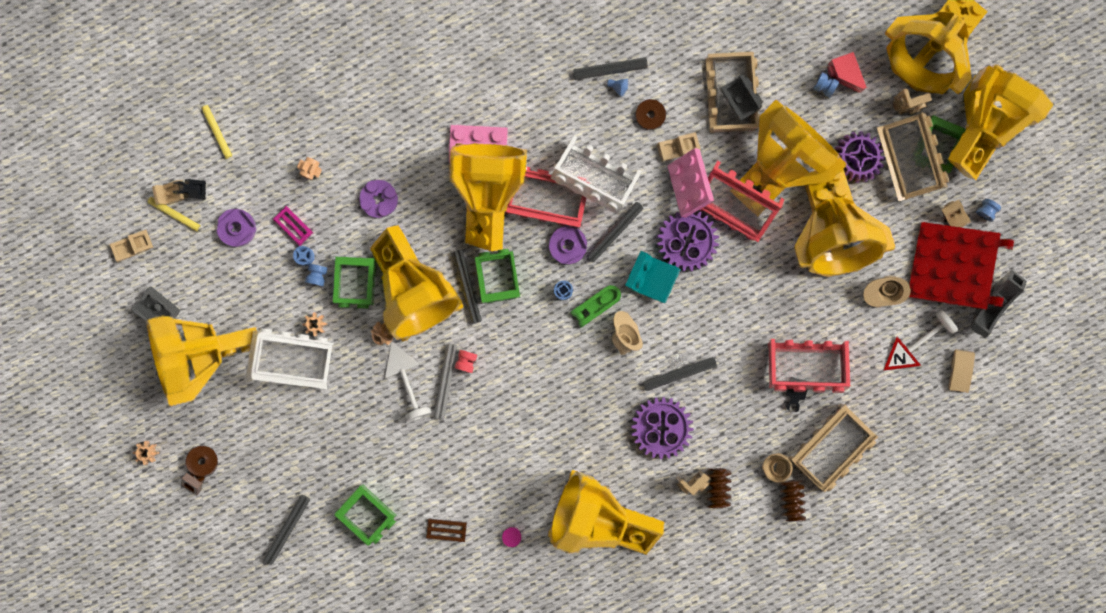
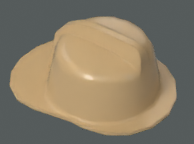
[863,275,911,307]
[612,311,643,355]

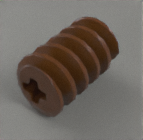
[706,468,732,509]
[779,480,806,521]

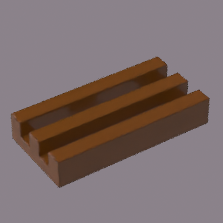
[426,518,467,542]

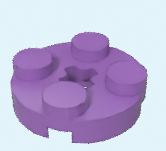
[359,180,398,218]
[217,209,257,247]
[549,226,587,265]

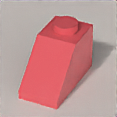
[827,52,867,92]

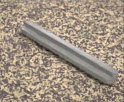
[434,344,457,419]

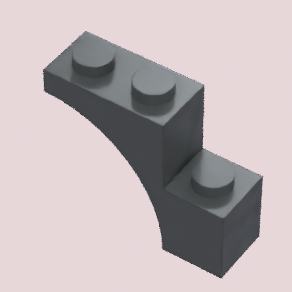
[970,270,1027,339]

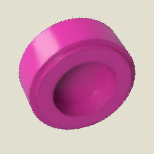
[502,527,522,547]

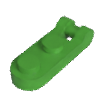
[570,285,621,328]

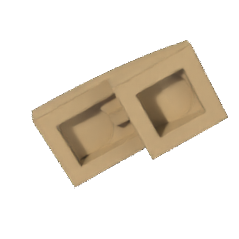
[656,132,701,162]
[110,230,154,263]
[948,349,975,393]

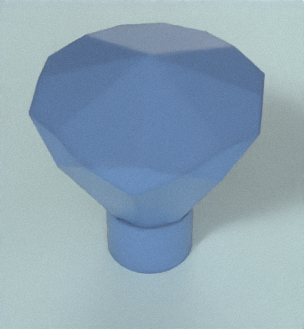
[607,78,628,96]

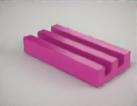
[273,206,313,246]

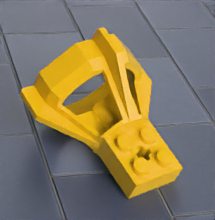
[885,0,988,94]
[948,64,1053,180]
[730,100,847,216]
[450,143,527,251]
[794,169,896,277]
[369,225,464,342]
[146,316,257,406]
[548,470,664,555]

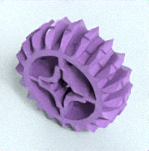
[834,131,885,183]

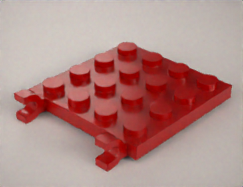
[909,222,1014,310]

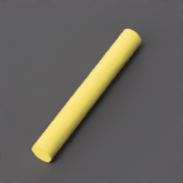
[201,105,232,159]
[147,197,201,232]

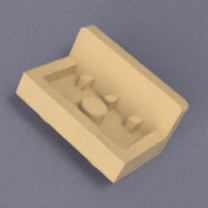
[893,89,932,115]
[676,470,710,496]

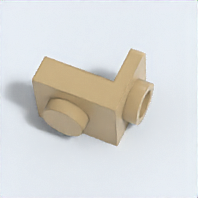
[152,180,185,205]
[942,200,971,227]

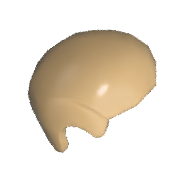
[762,453,793,483]

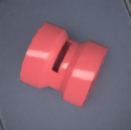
[454,350,478,373]

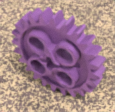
[657,211,719,272]
[631,397,694,460]

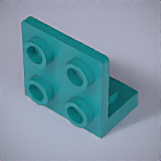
[625,251,680,304]

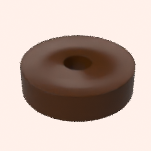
[635,99,666,130]
[186,446,218,478]

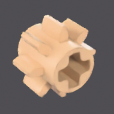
[297,157,322,180]
[302,312,328,336]
[370,321,394,345]
[133,441,160,465]

